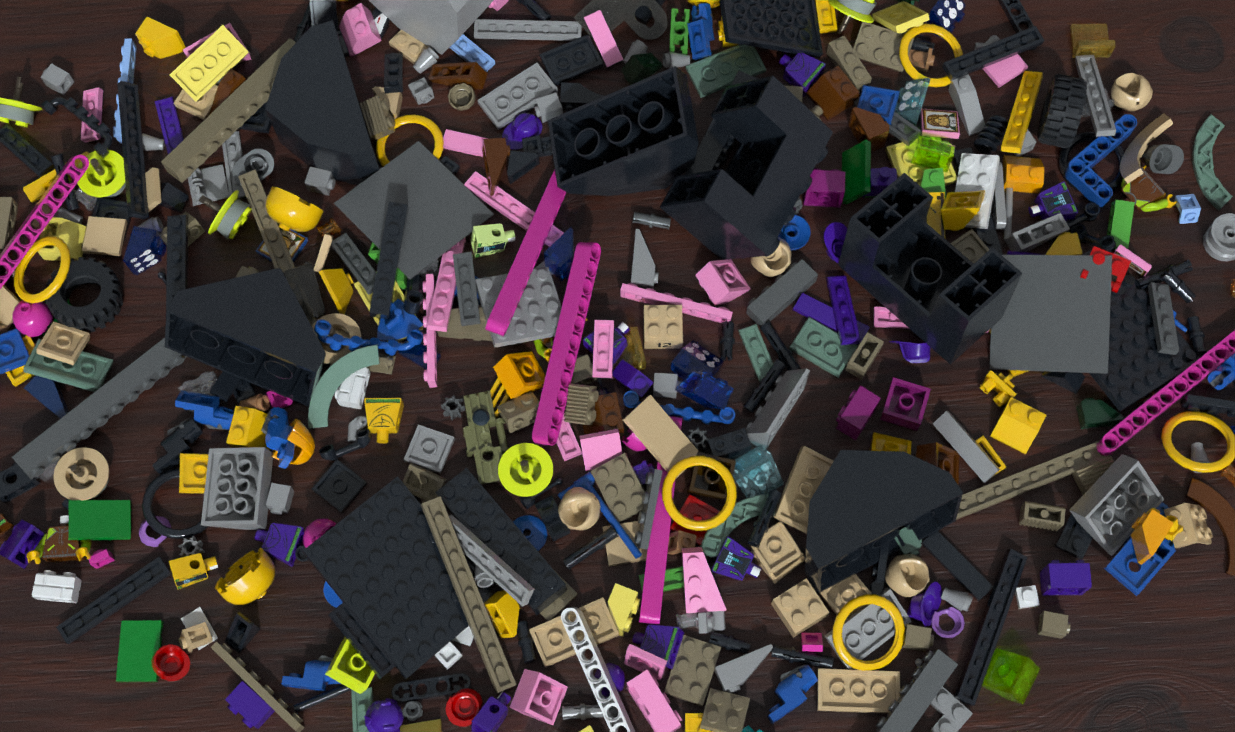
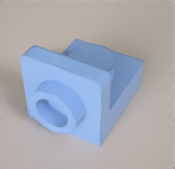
[1174,194,1201,224]

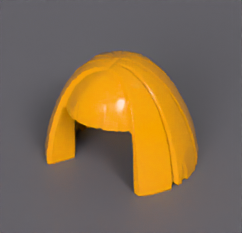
[272,419,315,465]

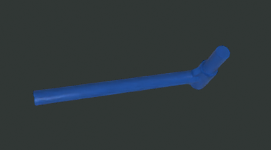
[558,472,642,559]

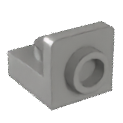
[408,78,434,105]
[698,611,725,634]

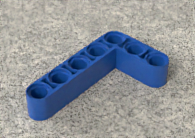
[1064,114,1137,207]

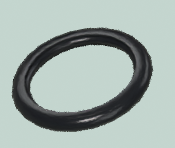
[1058,132,1125,195]
[142,468,208,539]

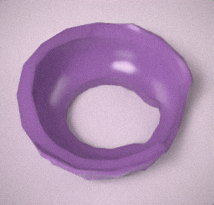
[139,516,171,547]
[931,607,965,638]

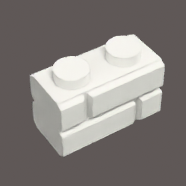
[335,367,371,409]
[32,570,81,603]

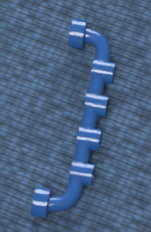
[314,319,423,356]
[623,391,735,425]

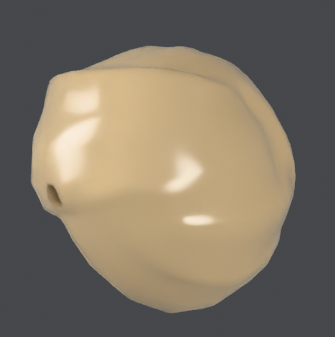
[1111,73,1153,112]
[751,237,791,277]
[558,487,601,530]
[885,554,930,597]

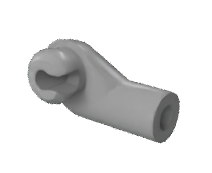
[974,35,1000,50]
[347,416,367,442]

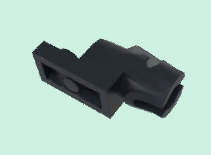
[152,417,203,474]

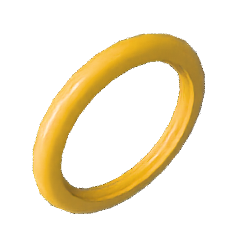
[899,24,963,87]
[376,115,444,167]
[14,236,71,303]
[1161,411,1235,473]
[662,456,737,531]
[832,594,905,671]

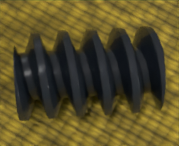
[974,115,1009,155]

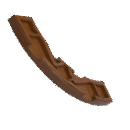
[1185,478,1235,577]

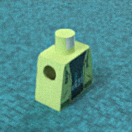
[471,224,515,258]

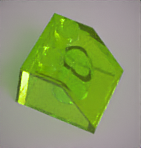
[911,136,955,173]
[982,648,1040,704]

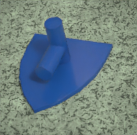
[377,298,423,341]

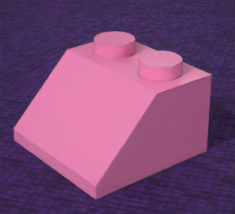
[339,3,382,57]
[696,259,750,305]
[509,669,568,725]

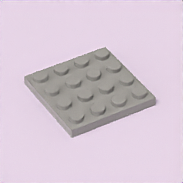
[475,267,562,348]

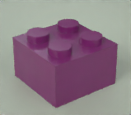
[804,168,845,208]
[880,377,931,431]
[836,386,881,440]

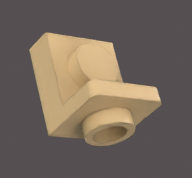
[179,622,213,654]

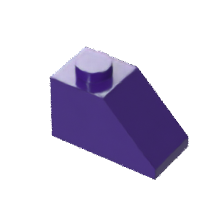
[612,359,653,398]

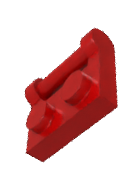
[1080,246,1132,293]

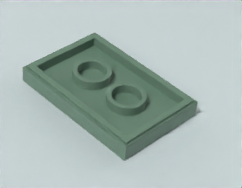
[789,317,858,378]

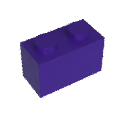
[225,681,275,729]

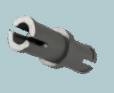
[632,211,671,229]

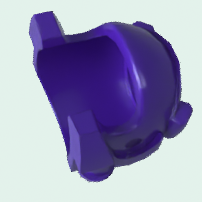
[364,698,404,732]

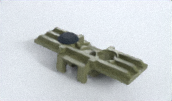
[462,391,509,484]

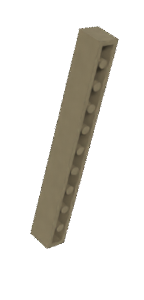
[161,38,296,183]

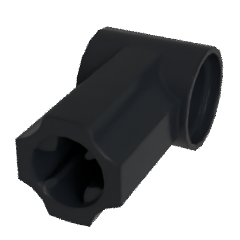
[403,275,423,314]

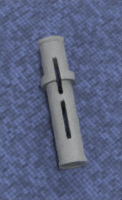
[562,703,624,720]

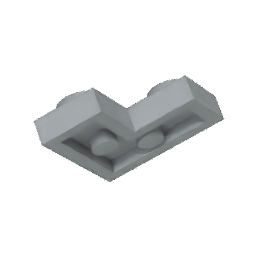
[930,686,973,732]

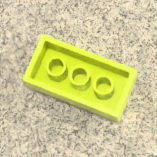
[325,637,375,694]

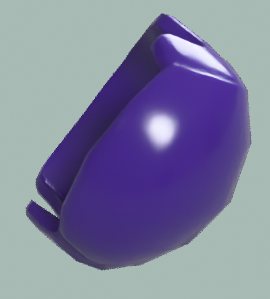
[595,663,625,697]

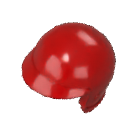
[151,644,190,681]
[446,688,483,727]

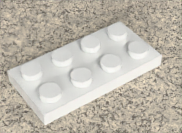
[955,153,1000,229]

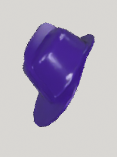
[502,113,542,150]
[824,222,847,263]
[889,341,931,363]
[907,582,942,627]

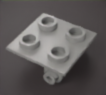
[188,164,229,206]

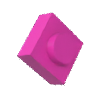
[266,391,293,408]
[88,549,115,569]
[801,633,823,652]

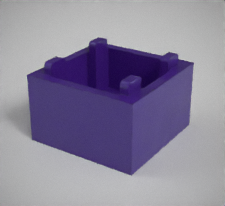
[1040,560,1092,596]

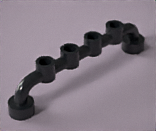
[41,97,112,158]

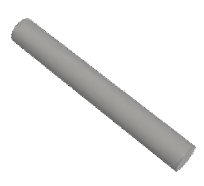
[1004,188,1013,241]

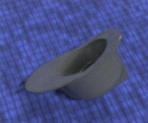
[1142,144,1184,174]
[232,148,274,186]

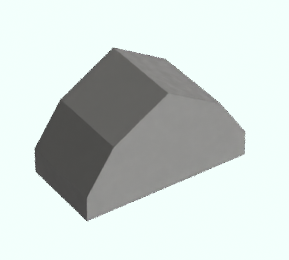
[369,0,494,55]

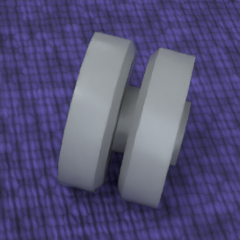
[1203,213,1235,262]

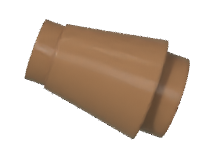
[239,394,270,412]

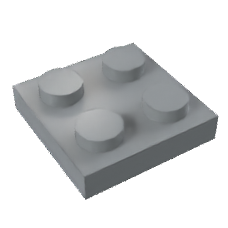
[404,424,455,474]

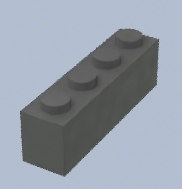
[746,259,818,328]

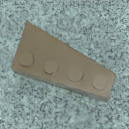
[437,305,516,345]

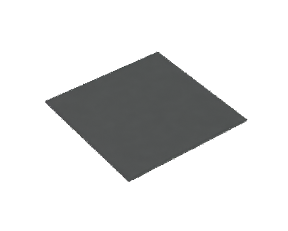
[334,141,494,279]
[990,255,1112,374]

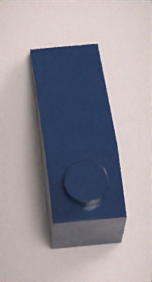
[24,376,69,419]

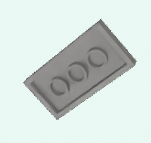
[477,63,558,130]
[825,588,911,670]

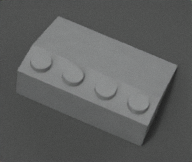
[745,368,810,451]
[201,447,273,530]
[1070,454,1164,556]

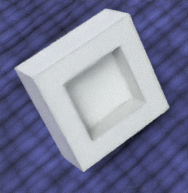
[1015,585,1040,609]
[435,642,462,670]

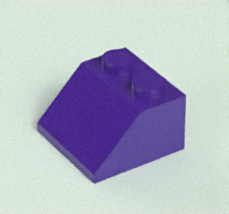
[0,520,45,569]

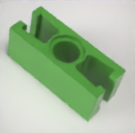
[669,8,690,55]
[1107,200,1135,250]

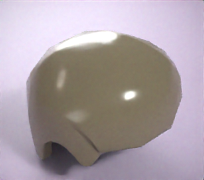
[448,83,476,111]

